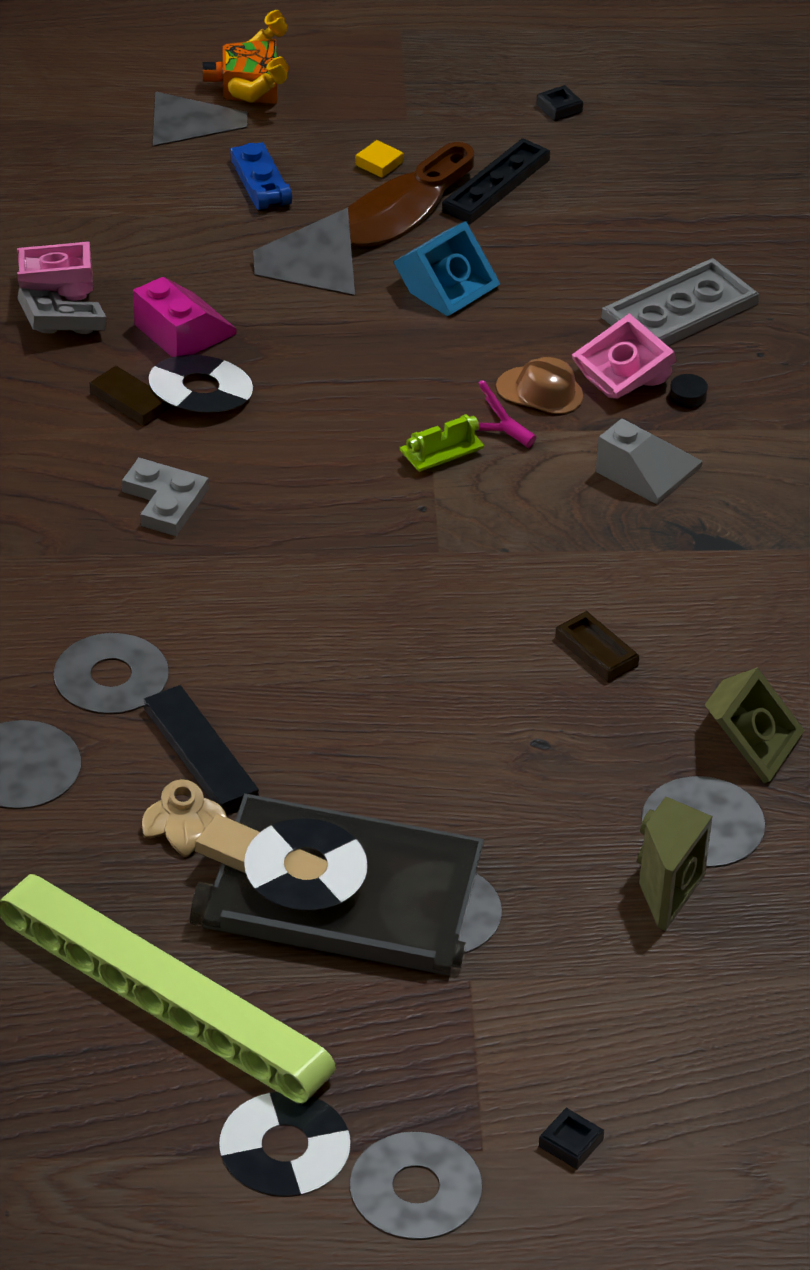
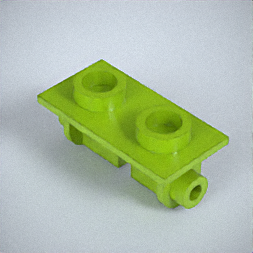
[400,414,485,472]

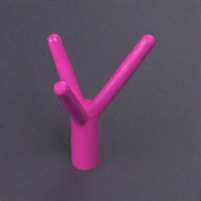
[477,380,537,448]

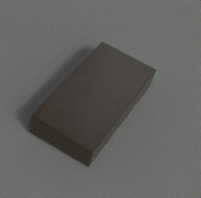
[89,366,170,426]
[555,611,640,682]

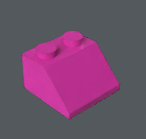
[133,277,237,357]

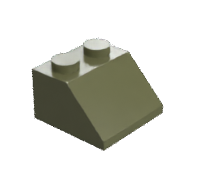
[637,796,713,931]

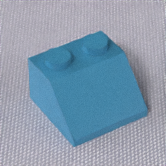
[393,221,500,316]

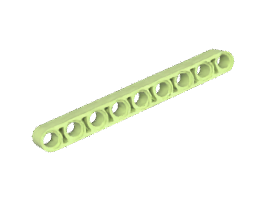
[0,874,336,1104]

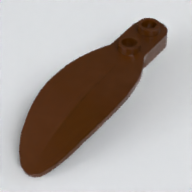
[348,142,474,247]

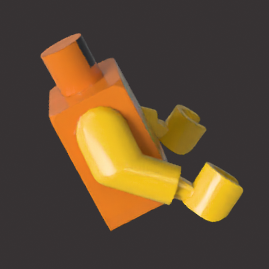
[203,10,289,104]

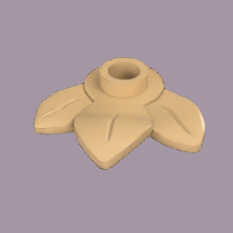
[142,779,227,857]

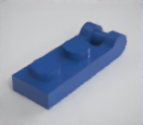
[230,142,292,210]

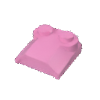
[17,242,93,301]
[572,313,677,399]

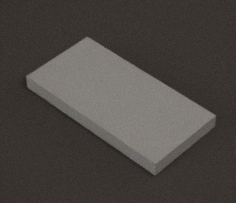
[601,258,759,346]

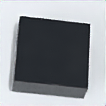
[536,85,583,121]
[538,1108,604,1169]

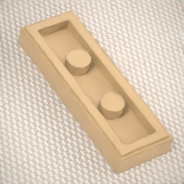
[195,814,328,880]

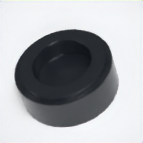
[670,374,708,408]

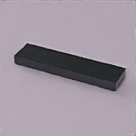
[442,138,550,224]
[144,685,259,813]

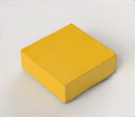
[355,140,404,178]

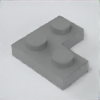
[18,287,107,334]
[122,457,209,536]

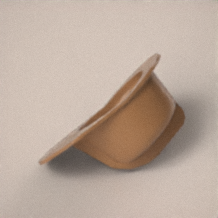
[496,357,583,414]

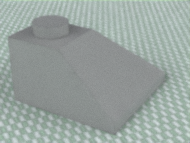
[596,418,703,505]

